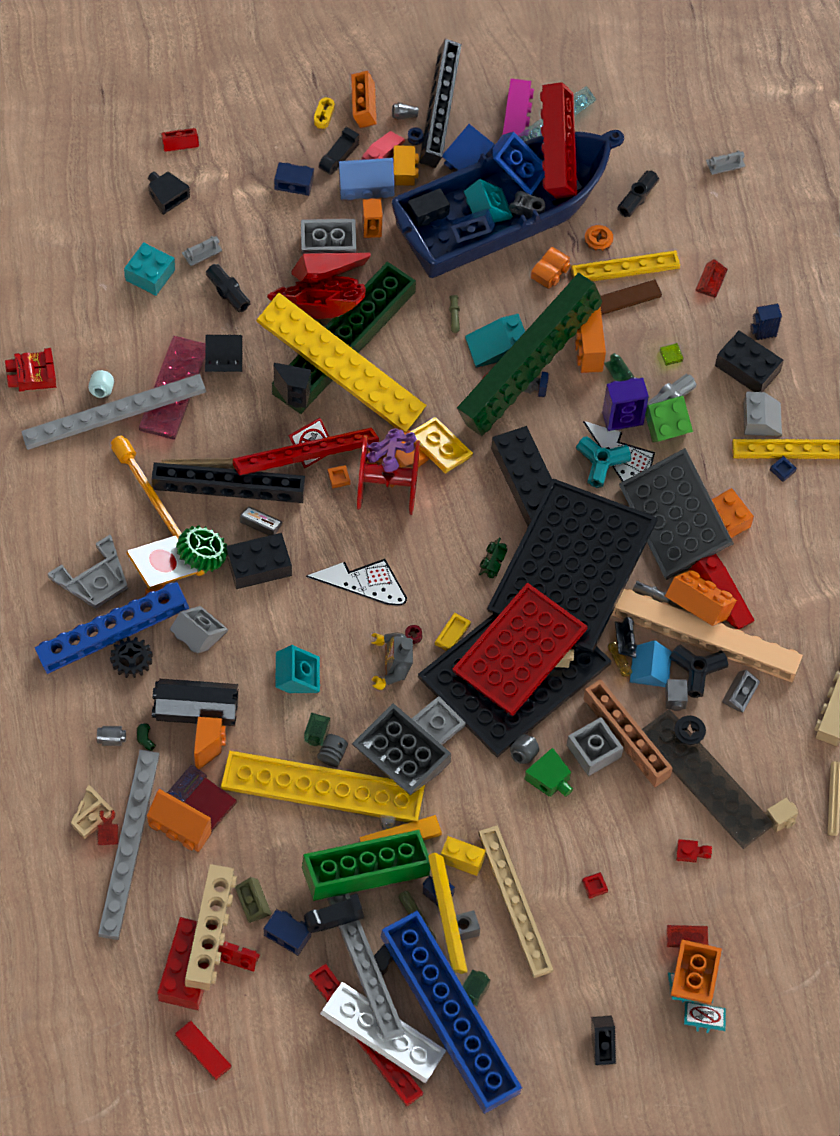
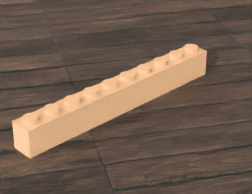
[612,589,803,683]

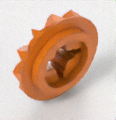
[585,225,613,251]

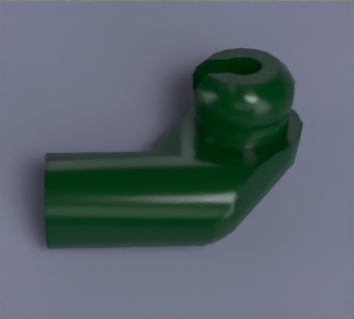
[136,723,156,751]

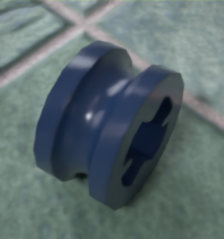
[407,127,424,145]

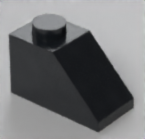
[591,1015,616,1065]

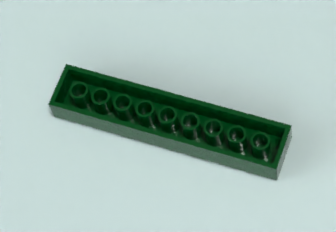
[272,261,416,414]
[457,272,603,436]

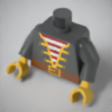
[371,632,413,690]

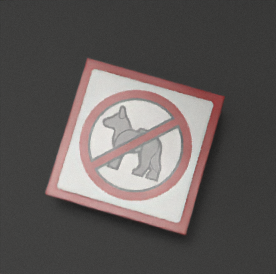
[288,417,329,468]

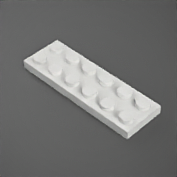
[321,982,447,1083]

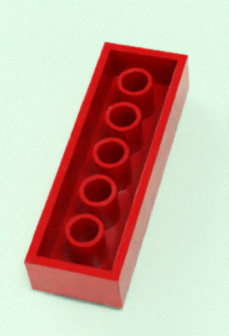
[540,82,577,199]

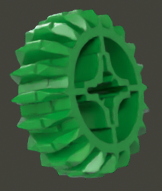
[176,525,227,573]

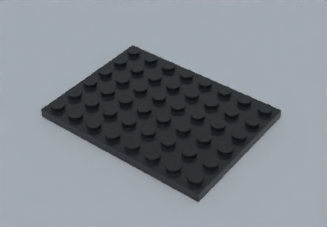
[487,478,658,653]
[418,614,612,758]

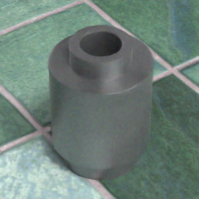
[97,726,126,746]

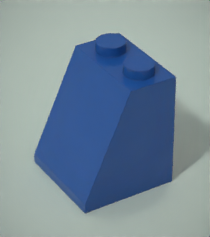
[442,124,495,171]

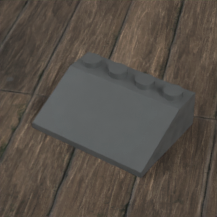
[352,703,451,795]

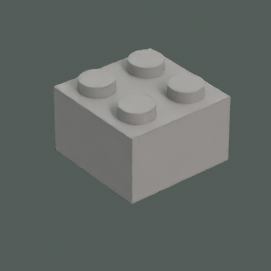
[567,717,623,776]

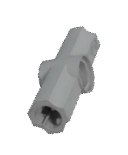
[647,374,697,405]

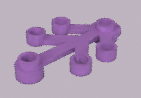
[367,428,417,472]

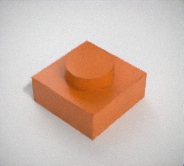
[327,465,351,489]

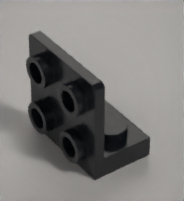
[205,335,243,372]

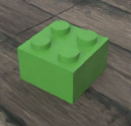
[645,396,693,442]

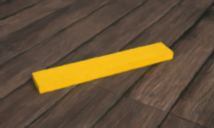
[571,250,680,281]
[732,439,840,459]
[428,853,468,974]

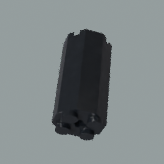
[152,678,239,726]

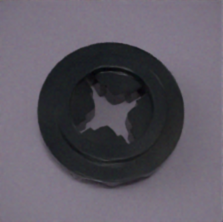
[674,715,706,746]

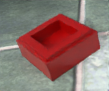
[582,872,608,899]

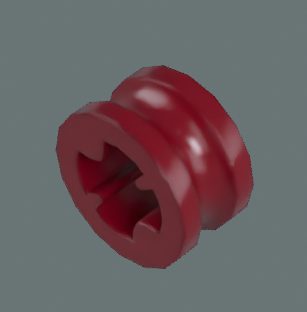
[405,625,423,644]

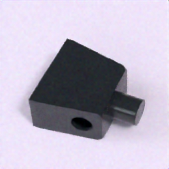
[148,172,190,215]

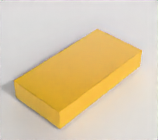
[435,612,471,651]

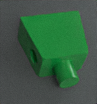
[524,748,573,797]

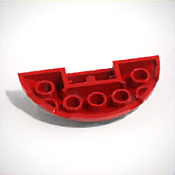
[267,276,366,319]

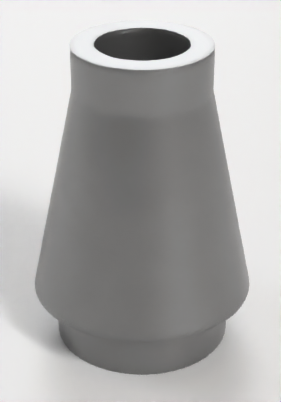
[392,102,418,120]

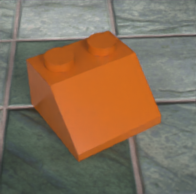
[194,717,226,770]

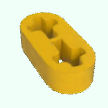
[314,97,335,129]

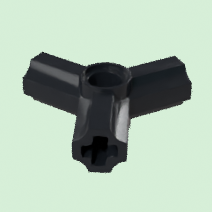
[669,645,729,698]

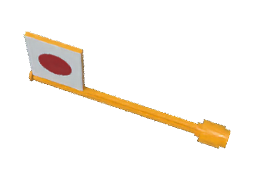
[111,435,205,589]

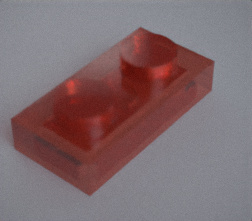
[666,925,708,947]

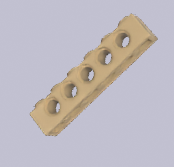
[185,864,237,991]

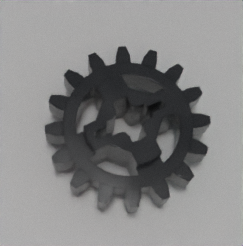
[110,637,153,678]

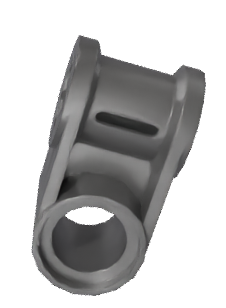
[509,191,545,218]

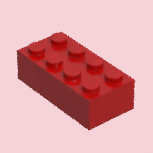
[157,917,217,1011]

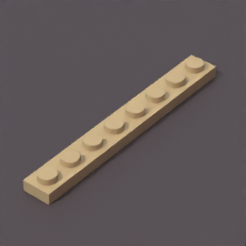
[478,825,553,979]

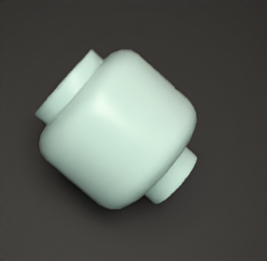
[88,370,114,398]

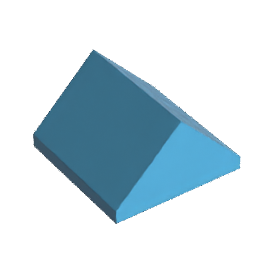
[629,640,672,687]

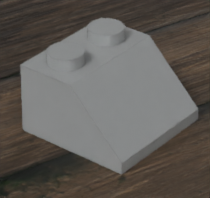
[743,392,782,436]
[169,606,228,653]

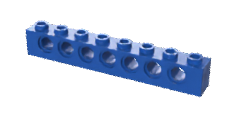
[34,582,189,674]

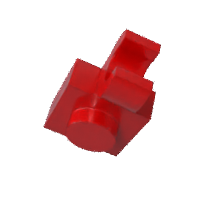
[676,839,712,863]

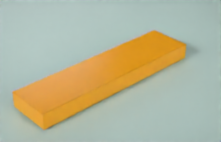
[359,815,442,842]

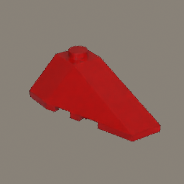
[291,253,371,283]
[688,554,754,630]

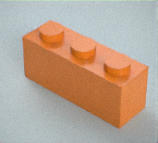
[351,70,377,128]

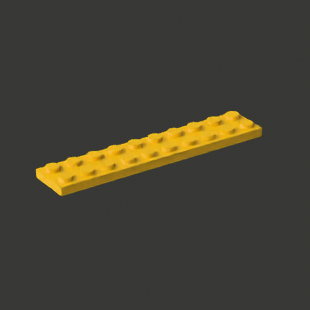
[256,293,427,432]
[221,750,425,823]

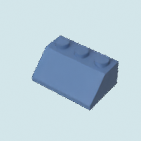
[339,158,395,200]

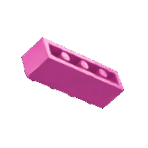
[503,79,534,141]

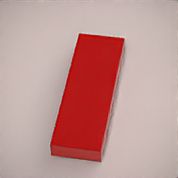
[175,1020,231,1081]

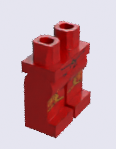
[5,348,57,392]

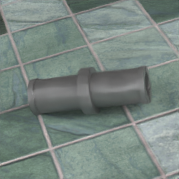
[633,581,671,604]

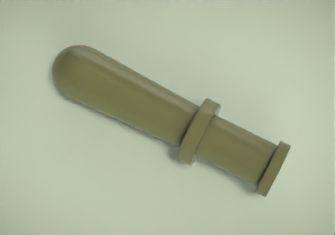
[449,295,460,333]

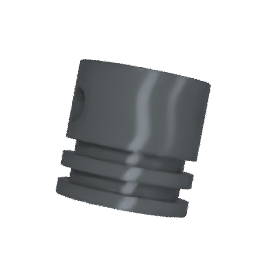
[317,734,348,767]

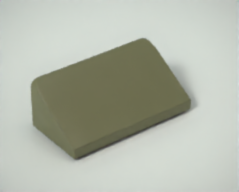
[235,877,272,923]

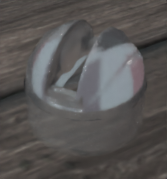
[379,815,396,829]

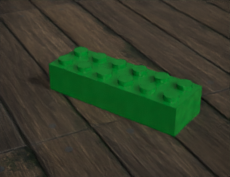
[302,830,431,901]

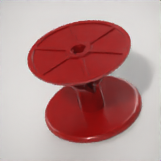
[357,435,420,515]

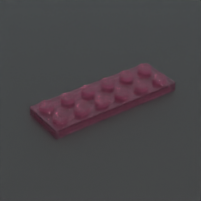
[139,335,205,440]

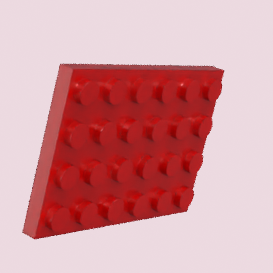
[452,582,588,716]

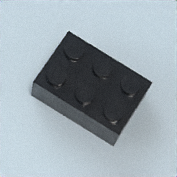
[715,330,784,392]
[226,533,292,590]

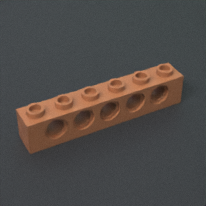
[583,679,673,788]

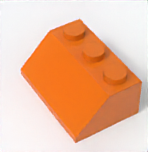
[147,789,212,852]

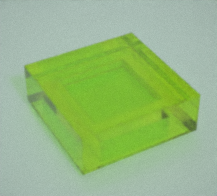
[660,343,684,366]

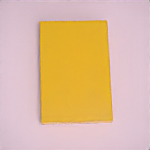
[409,417,473,474]

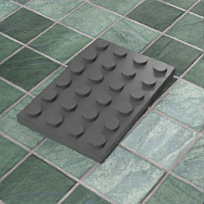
[619,448,734,580]

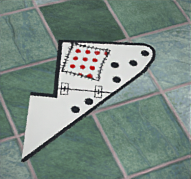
[583,421,655,482]
[306,559,407,606]

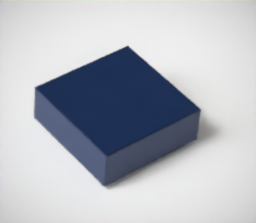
[538,371,549,398]
[770,456,797,482]

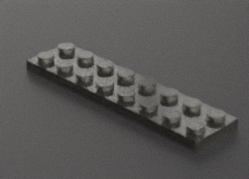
[642,709,774,849]

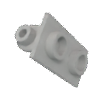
[706,150,745,175]
[182,236,222,266]

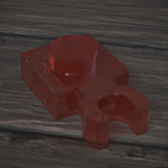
[97,810,118,845]

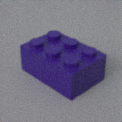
[602,378,649,431]

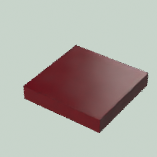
[184,778,237,831]

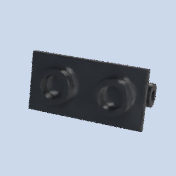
[615,617,637,658]

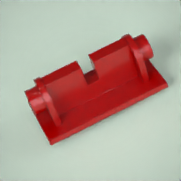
[218,941,260,972]

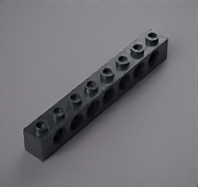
[419,39,462,168]
[151,462,305,503]

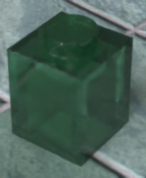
[304,712,330,746]
[463,970,491,1006]

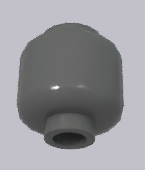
[510,735,539,764]

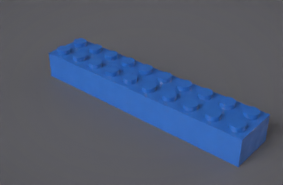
[380,910,522,1114]

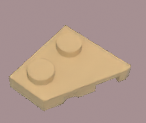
[71,785,115,839]

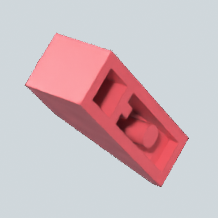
[362,131,405,160]

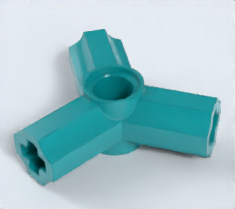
[576,436,631,488]

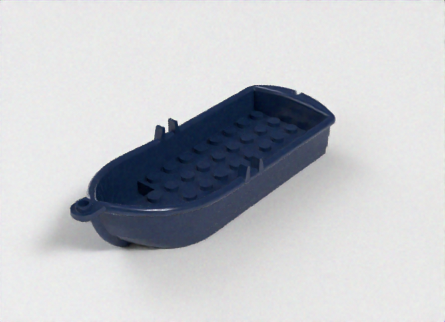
[392,130,624,278]

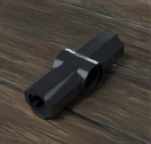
[617,170,659,217]
[206,263,250,312]

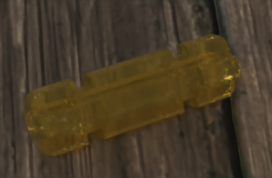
[608,641,632,677]

